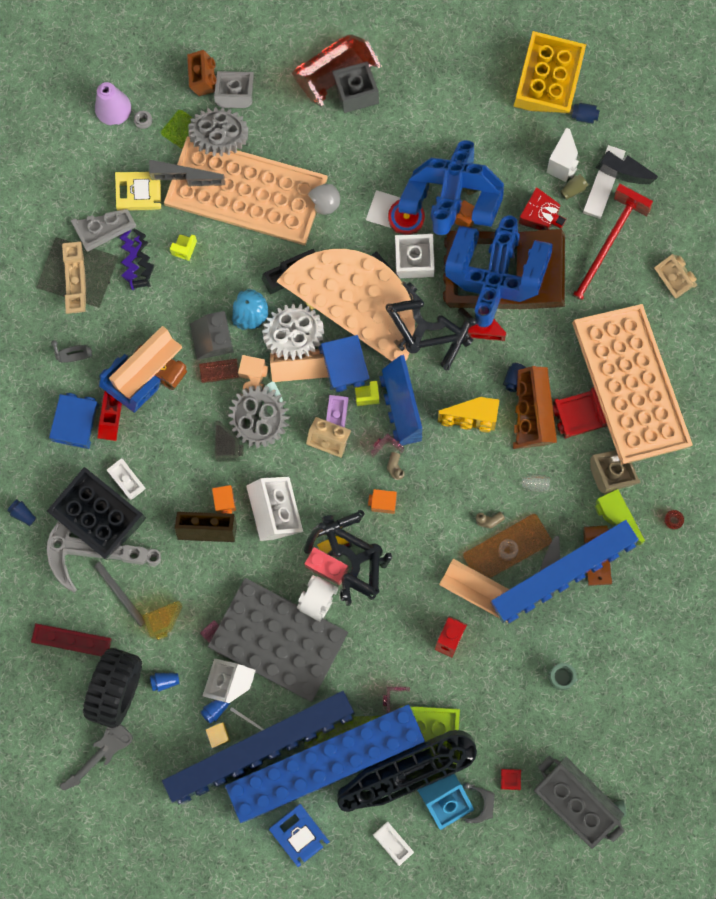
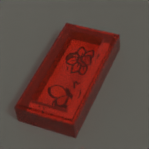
[199,359,239,383]

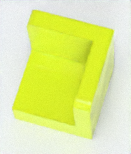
[170,234,197,261]
[355,381,380,406]

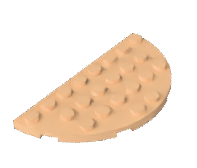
[277,249,415,362]

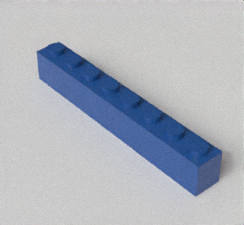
[491,520,639,623]

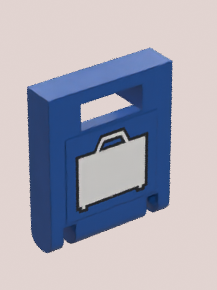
[269,803,330,867]

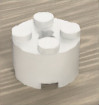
[297,575,338,622]

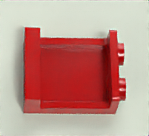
[552,387,608,439]

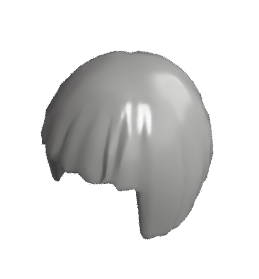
[308,184,341,215]

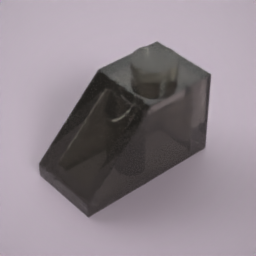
[215,421,244,462]

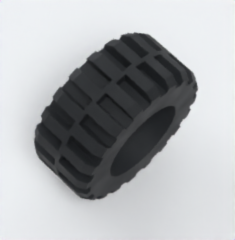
[83,648,142,728]

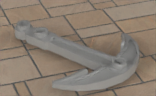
[47,521,161,593]

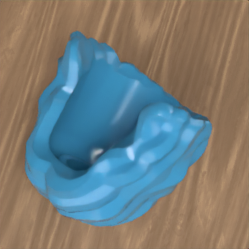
[232,289,268,330]

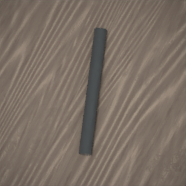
[94,562,146,627]

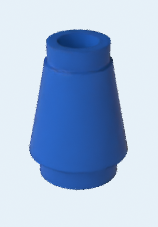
[150,673,179,692]
[200,700,230,724]

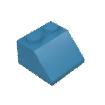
[418,774,474,830]

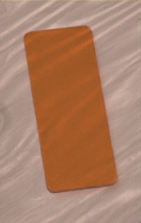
[463,514,552,578]

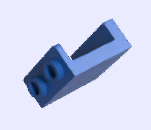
[319,335,370,392]
[99,354,161,413]
[49,393,100,449]

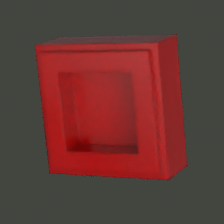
[501,769,521,790]

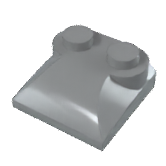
[214,71,254,108]

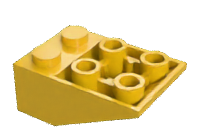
[438,397,499,432]

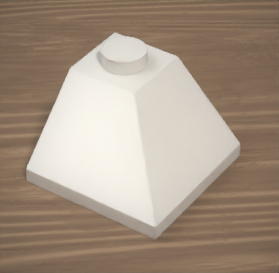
[203,658,255,703]

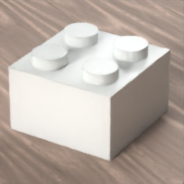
[395,234,434,278]

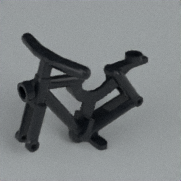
[385,281,477,371]
[304,510,392,606]

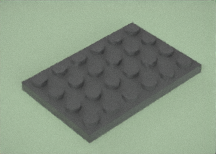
[208,578,348,702]

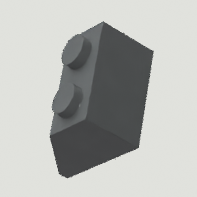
[332,61,379,113]
[190,311,234,360]

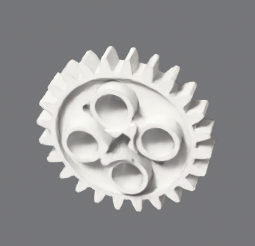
[262,304,324,360]

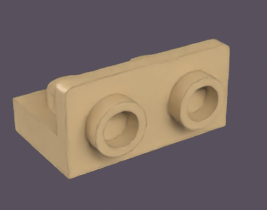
[654,254,697,298]
[306,417,351,458]

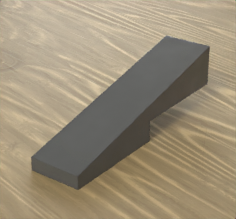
[149,160,226,186]

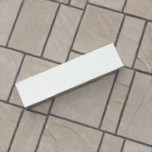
[583,145,626,219]

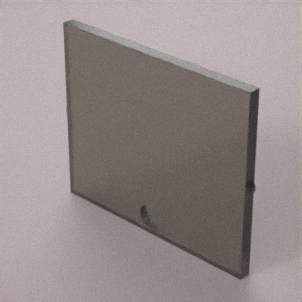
[36,237,119,308]

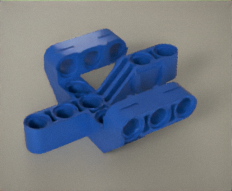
[399,140,504,235]
[445,215,552,327]

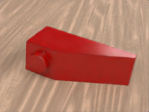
[97,391,122,441]

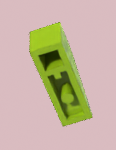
[595,489,645,545]

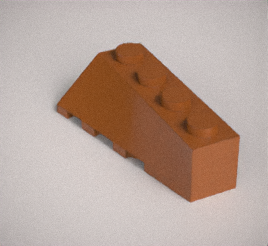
[513,366,557,449]

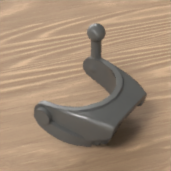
[51,340,93,363]
[463,782,495,823]

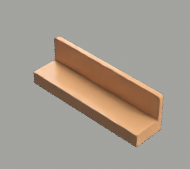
[109,326,182,399]
[270,349,329,382]
[439,559,510,622]

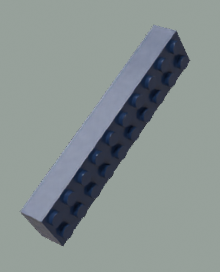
[162,691,355,805]

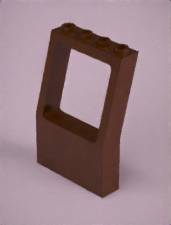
[443,229,565,309]

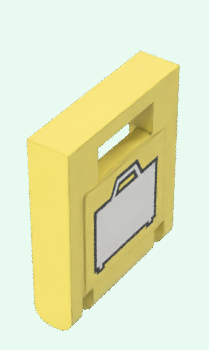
[115,172,161,211]

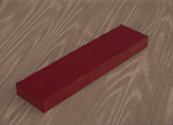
[31,623,112,656]

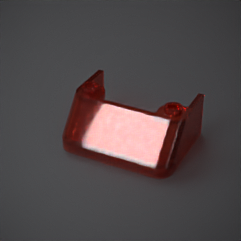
[292,34,381,107]

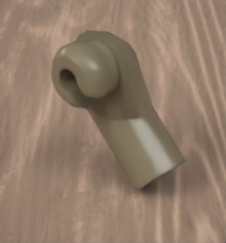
[476,511,505,529]

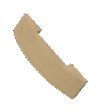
[62,242,86,314]

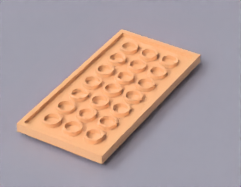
[164,136,328,246]
[572,304,692,465]

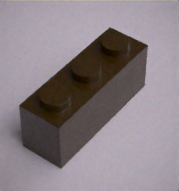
[174,511,237,542]

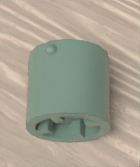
[549,663,578,691]

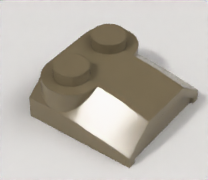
[590,450,640,494]

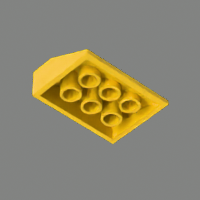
[513,31,586,113]

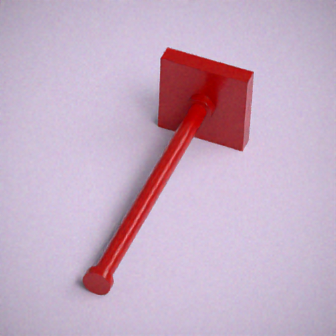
[572,184,653,300]

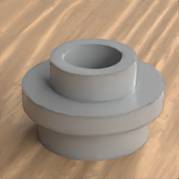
[134,111,152,129]

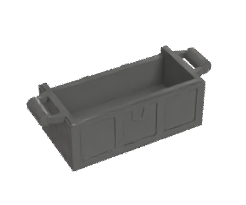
[533,756,625,849]

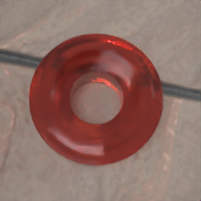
[664,510,684,530]

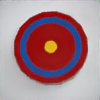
[388,200,425,235]

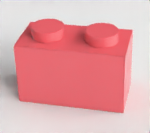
[305,547,349,586]

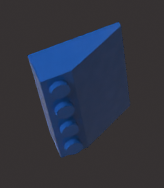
[379,354,422,446]

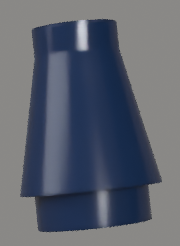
[7,499,37,527]

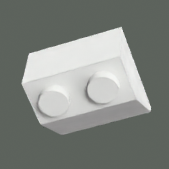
[546,128,579,182]

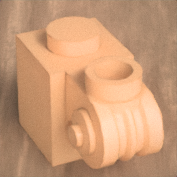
[238,355,268,390]

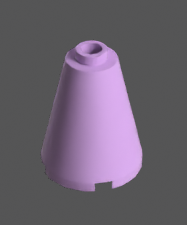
[95,82,131,125]

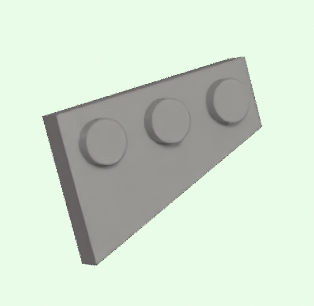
[71,209,137,252]

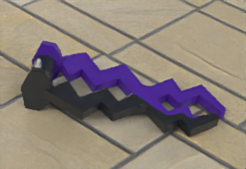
[120,229,154,290]

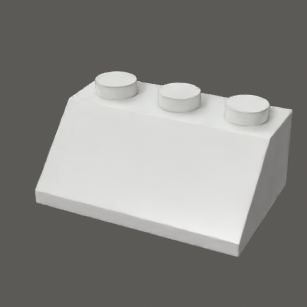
[246,477,303,541]

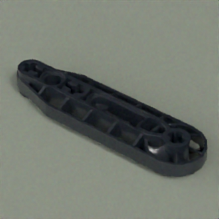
[337,730,477,812]

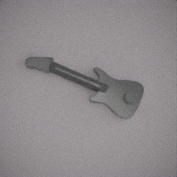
[60,724,133,790]

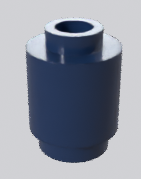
[572,103,600,124]
[503,363,526,392]

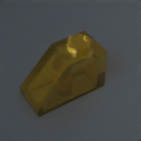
[142,601,183,640]

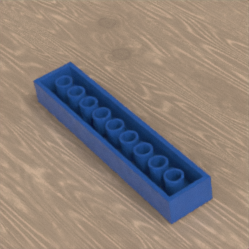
[225,704,426,823]

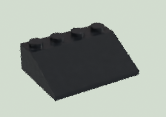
[47,467,146,560]

